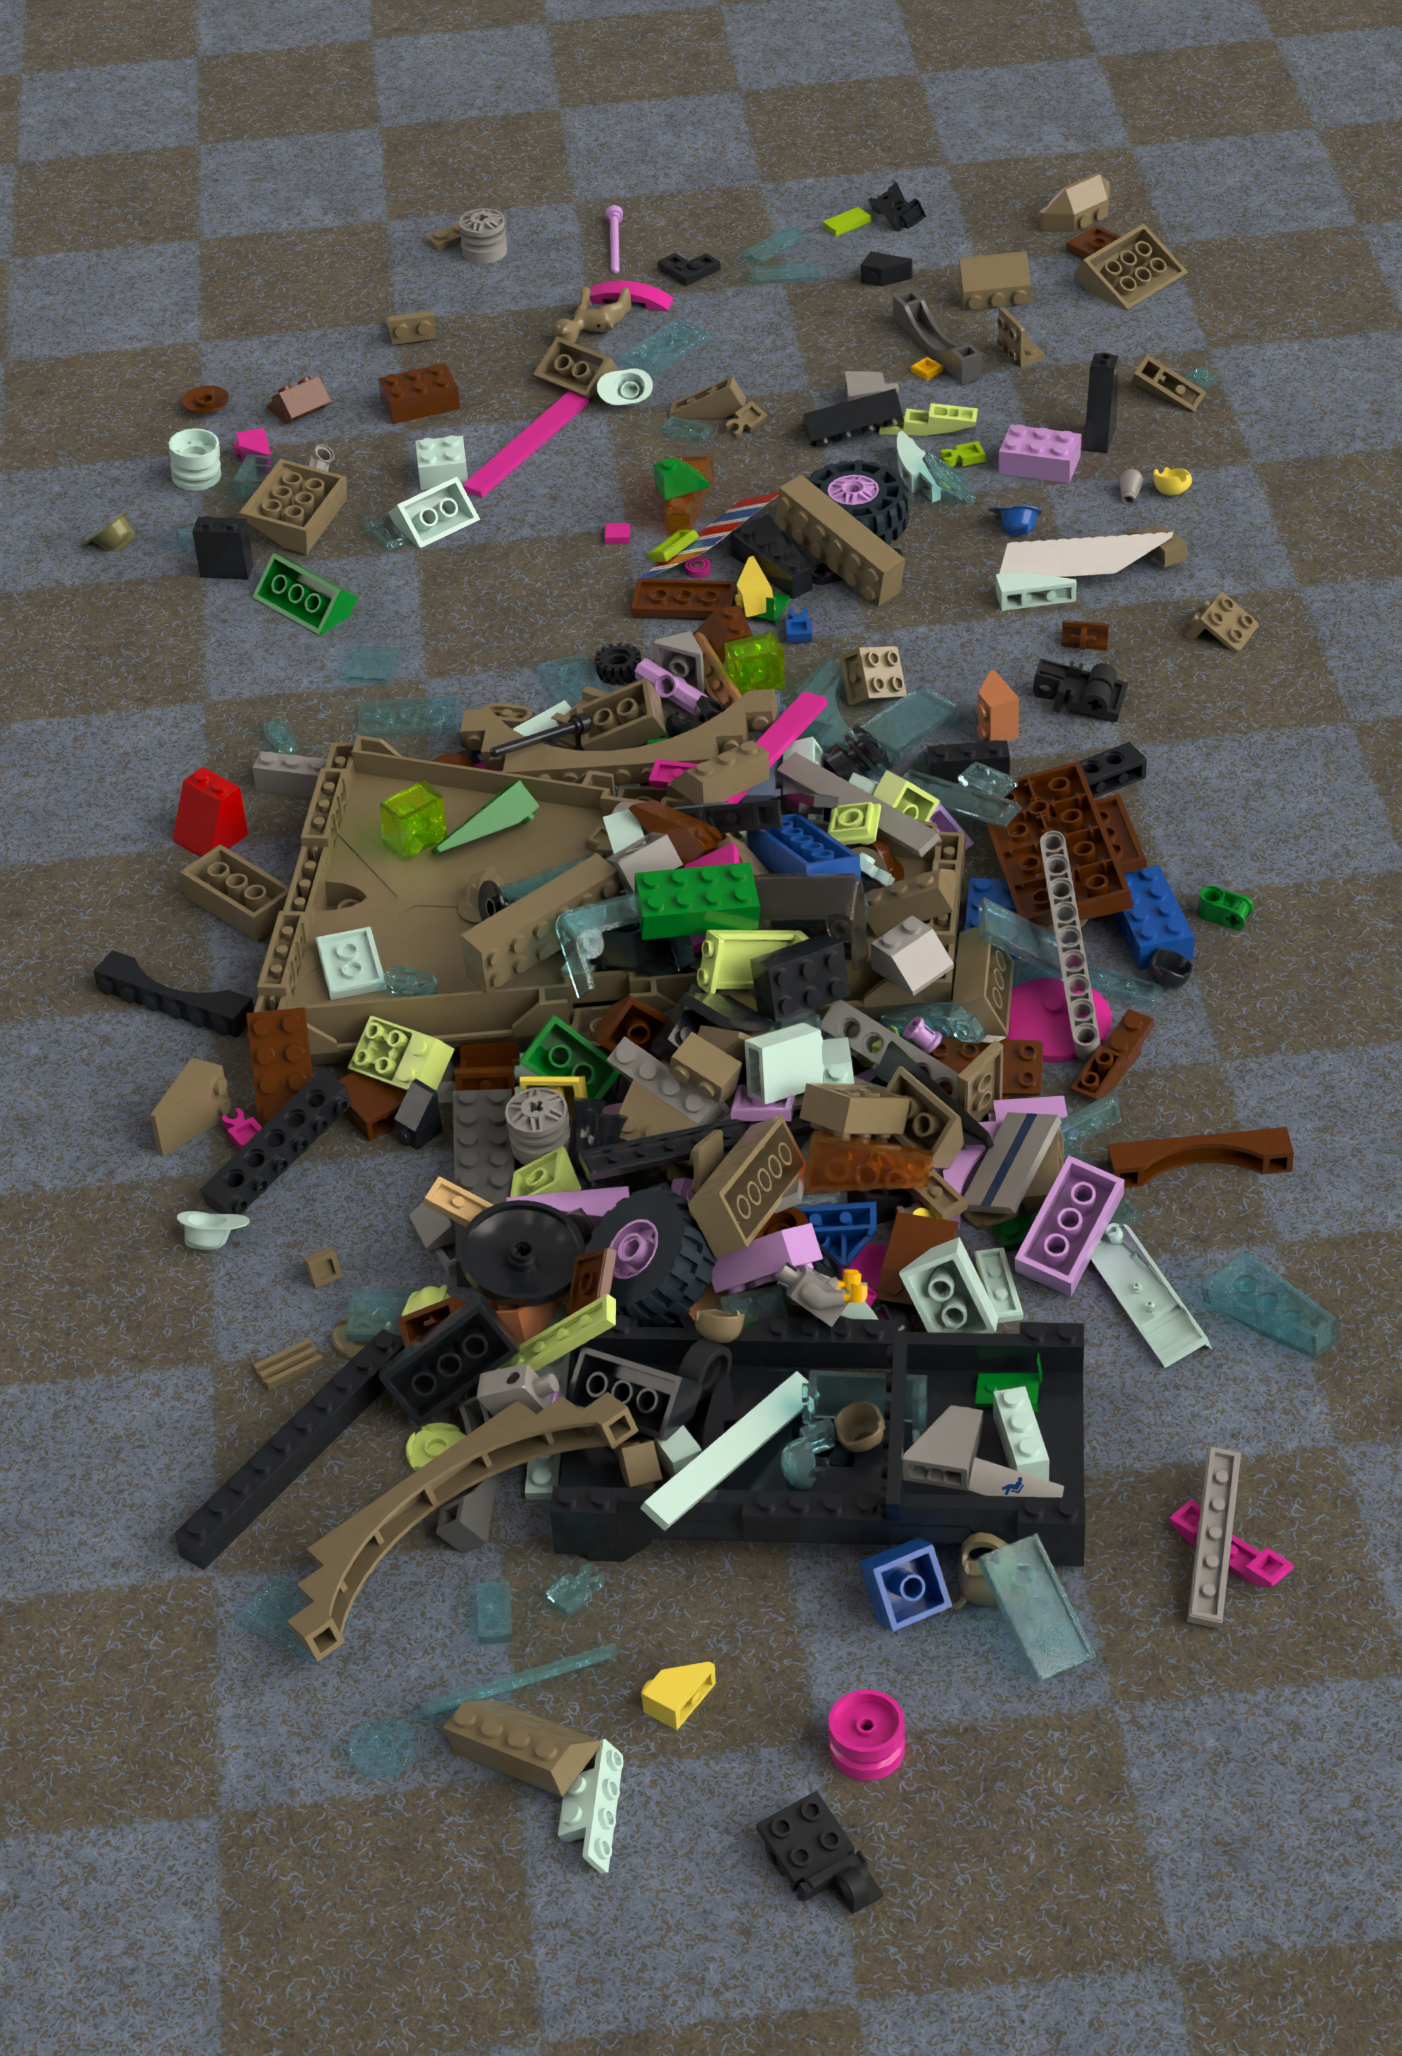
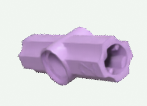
[635,658,708,716]

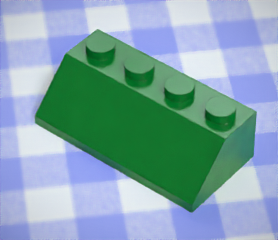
[252,553,358,635]

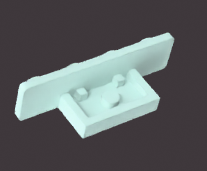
[558,1739,623,1874]

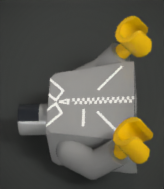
[776,1262,868,1327]

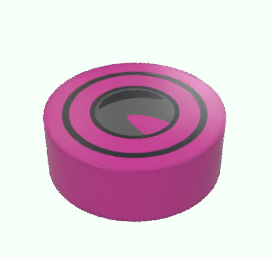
[685,557,710,578]

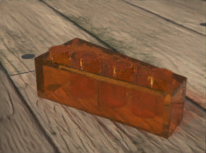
[664,456,714,537]
[803,1130,936,1194]

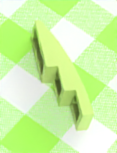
[879,403,978,436]

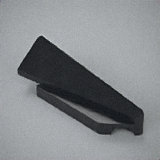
[875,1041,994,1150]

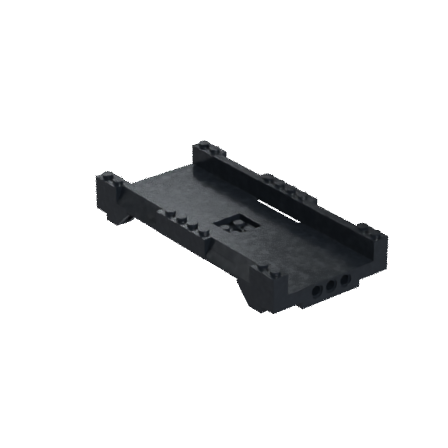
[550,1315,1085,1572]

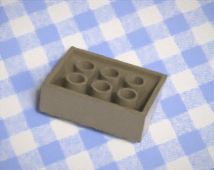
[1074,223,1188,310]
[239,459,347,554]

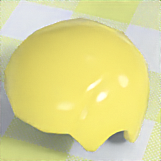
[1153,467,1192,496]

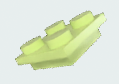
[827,802,881,846]

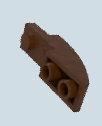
[1071,1009,1155,1102]

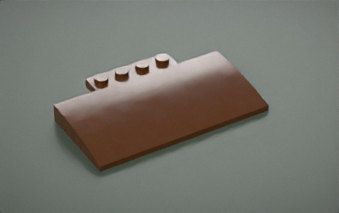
[974,761,1147,926]

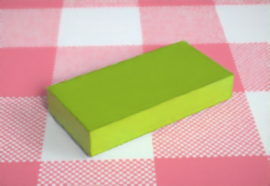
[823,207,871,236]
[647,530,699,562]

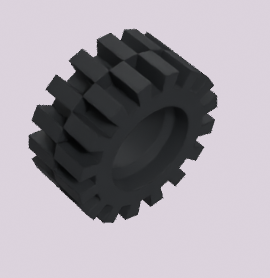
[595,643,641,685]

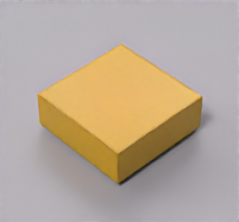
[911,357,944,380]

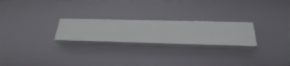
[776,752,941,857]

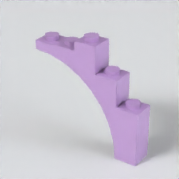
[932,1096,1068,1229]

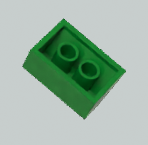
[519,1015,620,1100]

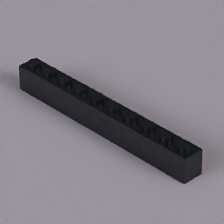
[174,1329,405,1570]

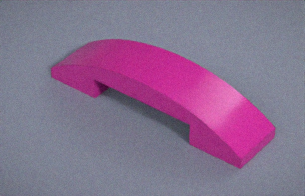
[589,281,673,311]
[1169,1500,1294,1588]

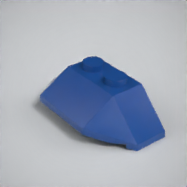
[794,1202,877,1267]

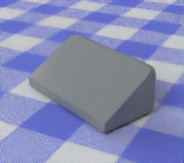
[409,1203,456,1251]

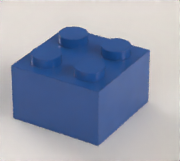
[858,1538,952,1632]

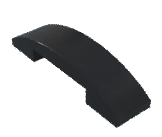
[676,800,783,833]

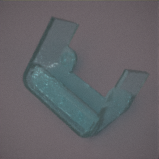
[556,893,697,998]

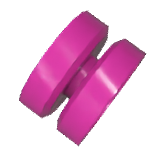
[828,1689,905,1781]

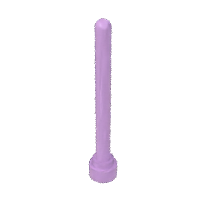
[605,205,623,274]

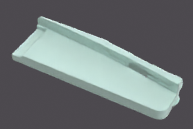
[1090,1223,1212,1368]

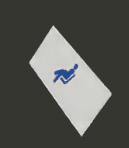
[968,1457,1064,1497]

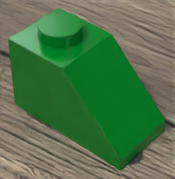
[653,457,710,500]

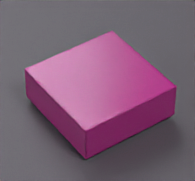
[605,523,631,544]

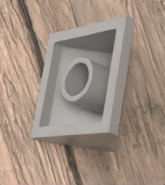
[654,631,705,693]

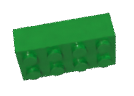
[634,862,760,940]

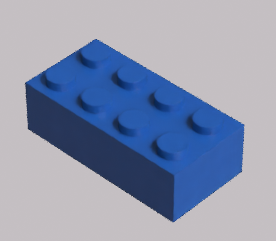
[1113,865,1194,970]

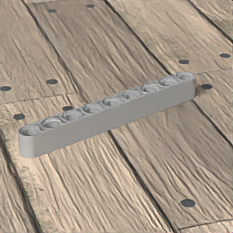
[1040,831,1101,1060]

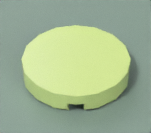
[406,1422,466,1471]

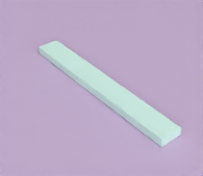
[640,1371,820,1531]

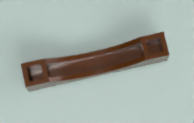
[1107,1127,1294,1188]

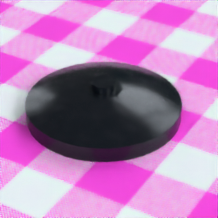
[460,1200,585,1306]

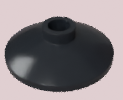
[478,880,509,921]

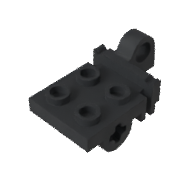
[1033,658,1128,722]
[756,1790,884,1914]

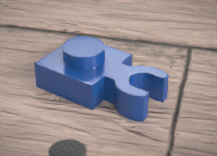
[786,608,812,643]

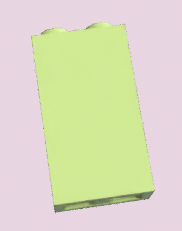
[697,930,810,994]

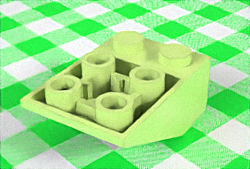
[348,1015,454,1091]

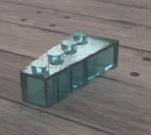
[1201,1250,1338,1360]

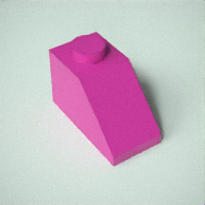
[233,428,273,472]

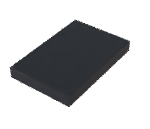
[681,992,773,1032]

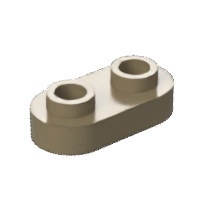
[482,703,533,729]

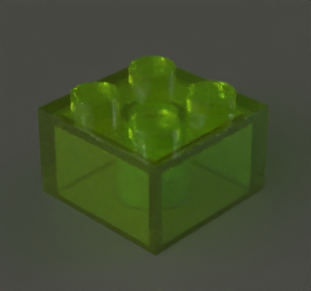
[724,631,785,696]
[379,780,447,861]

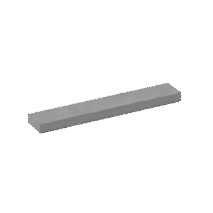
[1187,1446,1241,1629]

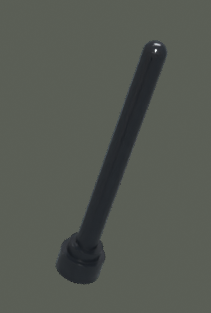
[490,713,591,758]

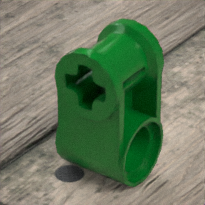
[1197,886,1254,931]

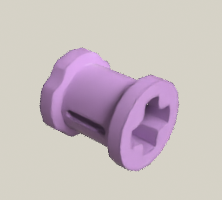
[903,1016,942,1054]

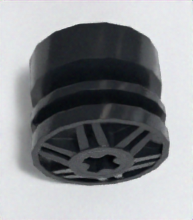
[823,724,894,782]

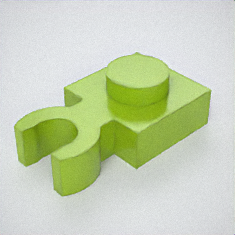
[941,441,986,467]

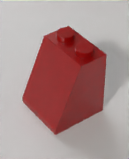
[173,767,248,857]

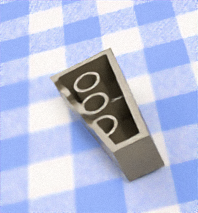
[618,1079,730,1172]

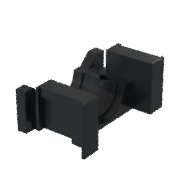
[868,180,927,231]

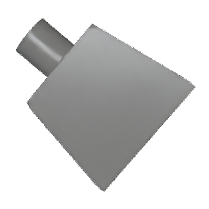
[845,371,899,402]
[477,1364,559,1416]

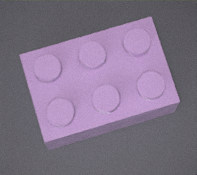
[999,425,1081,483]
[711,1223,823,1295]

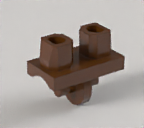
[1061,620,1109,651]

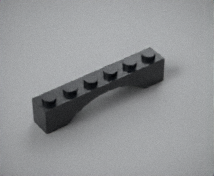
[93,950,254,1038]

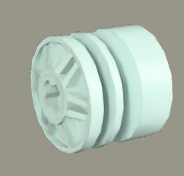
[169,428,221,491]

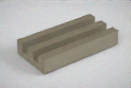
[253,1338,324,1390]

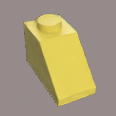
[641,1662,716,1730]

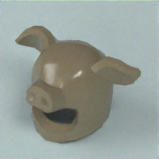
[948,1532,1030,1610]

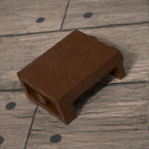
[455,1042,519,1097]

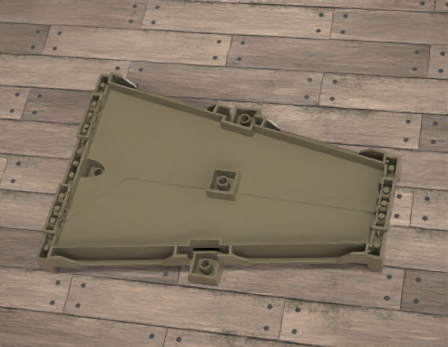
[247,735,965,1065]

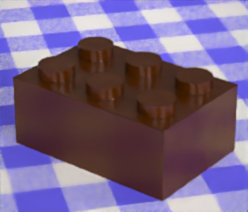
[378,363,460,424]

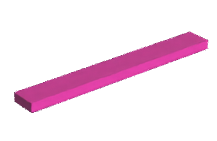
[462,391,589,498]
[713,691,827,806]

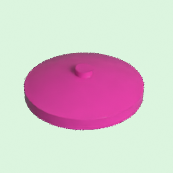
[1004,978,1111,1063]

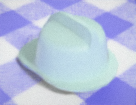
[597,369,653,406]
[177,1211,250,1250]

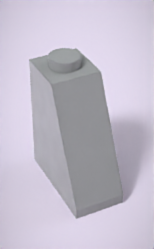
[903,1405,983,1491]

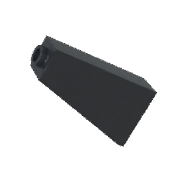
[1084,353,1119,453]

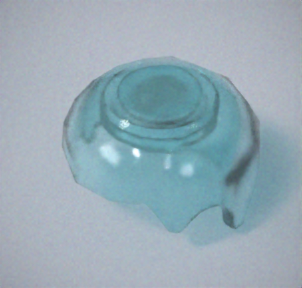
[780,1435,816,1490]

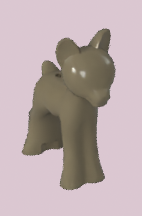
[550,287,631,343]

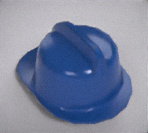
[988,505,1042,537]

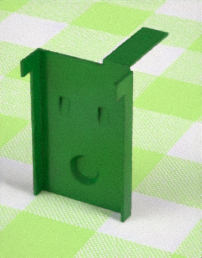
[746,593,791,626]
[975,1353,1042,1412]

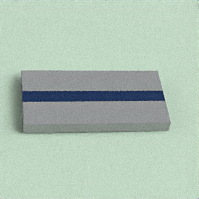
[964,1112,1062,1215]

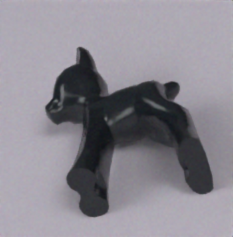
[570,1098,628,1190]

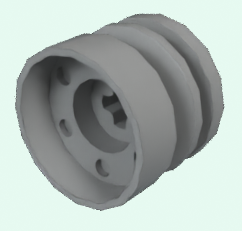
[458,208,508,264]
[505,1087,572,1165]

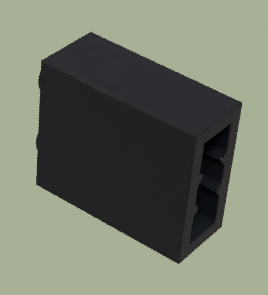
[192,516,254,580]

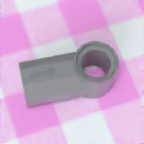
[305,444,334,472]

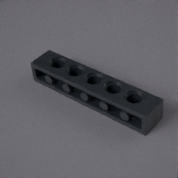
[1079,742,1147,798]
[200,1071,352,1215]

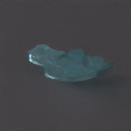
[880,1002,986,1044]

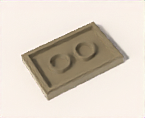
[957,1040,1004,1122]

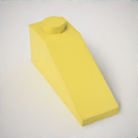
[735,556,775,618]

